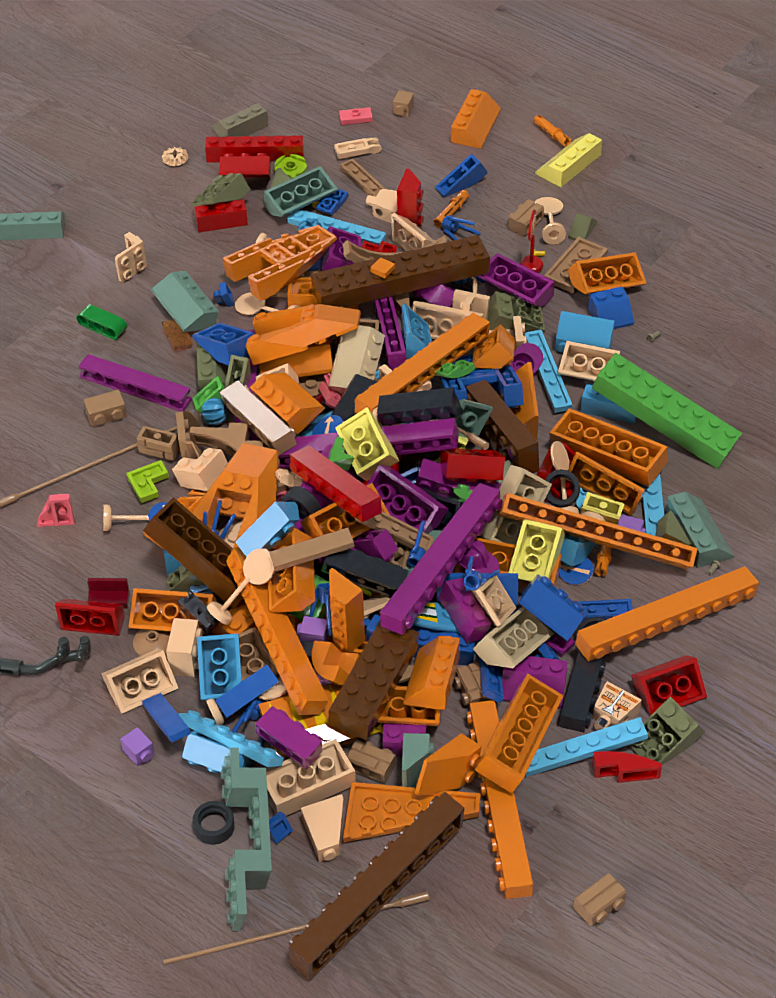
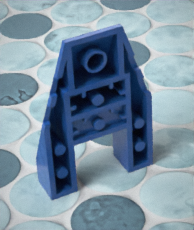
[440,355,524,409]

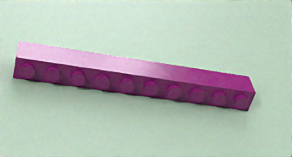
[278,418,459,469]
[380,483,502,635]

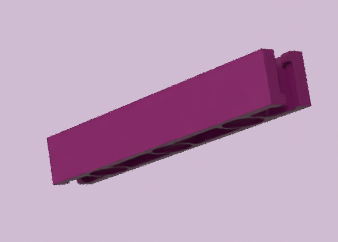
[78,354,192,412]

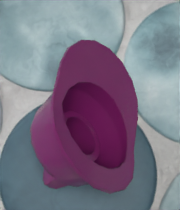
[508,343,543,375]
[457,540,499,573]

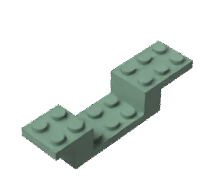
[221,748,272,931]

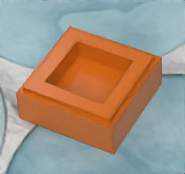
[370,257,395,278]

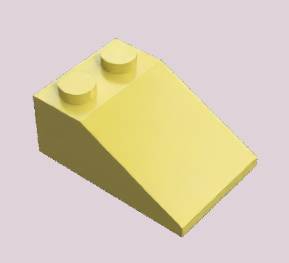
[335,407,399,481]
[508,519,565,582]

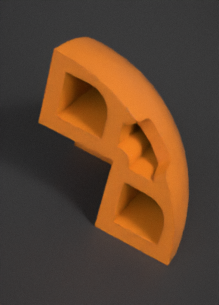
[312,641,360,686]

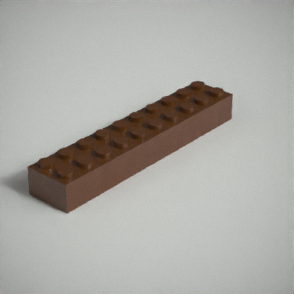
[311,235,490,307]
[289,791,464,982]

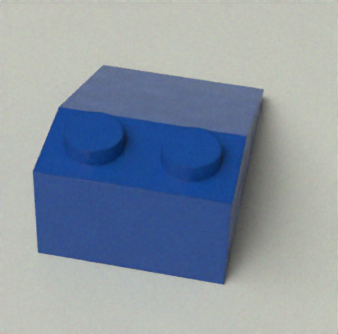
[192,323,254,366]

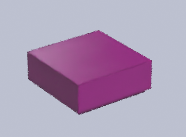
[546,633,575,658]

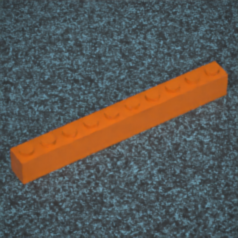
[355,313,490,413]
[499,493,698,570]
[226,547,329,715]
[575,566,759,661]
[466,700,533,899]

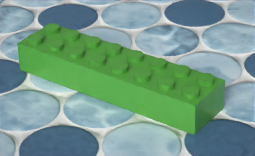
[592,353,742,469]

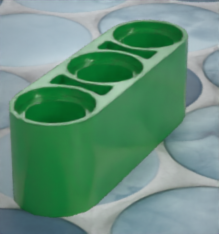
[76,304,128,340]

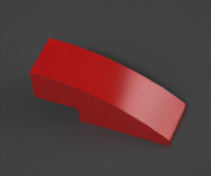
[592,751,662,783]

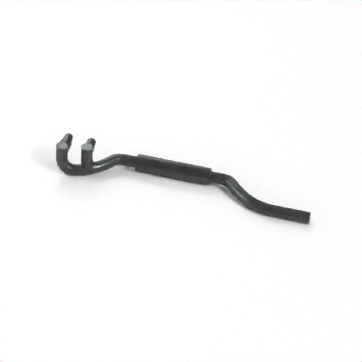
[0,636,91,676]

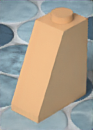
[301,794,344,862]

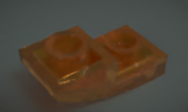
[162,320,193,350]

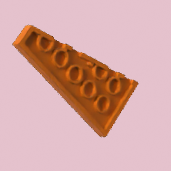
[343,782,481,843]

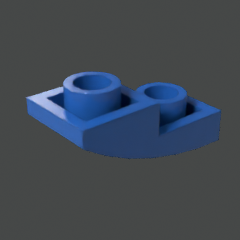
[316,189,349,215]

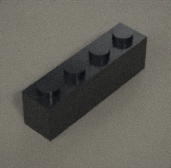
[321,548,409,597]
[560,650,606,733]

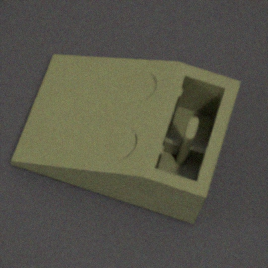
[190,173,250,207]
[487,291,545,332]
[629,697,705,765]

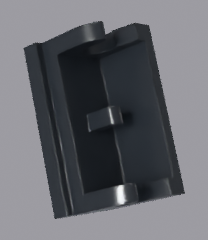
[178,590,221,635]

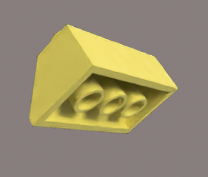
[535,133,602,187]

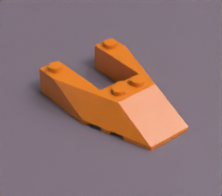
[222,225,337,301]
[246,304,361,365]
[192,443,279,548]

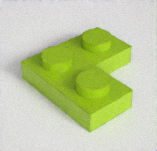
[126,460,169,503]

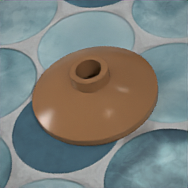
[133,629,171,656]

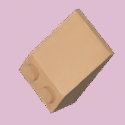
[470,575,516,627]

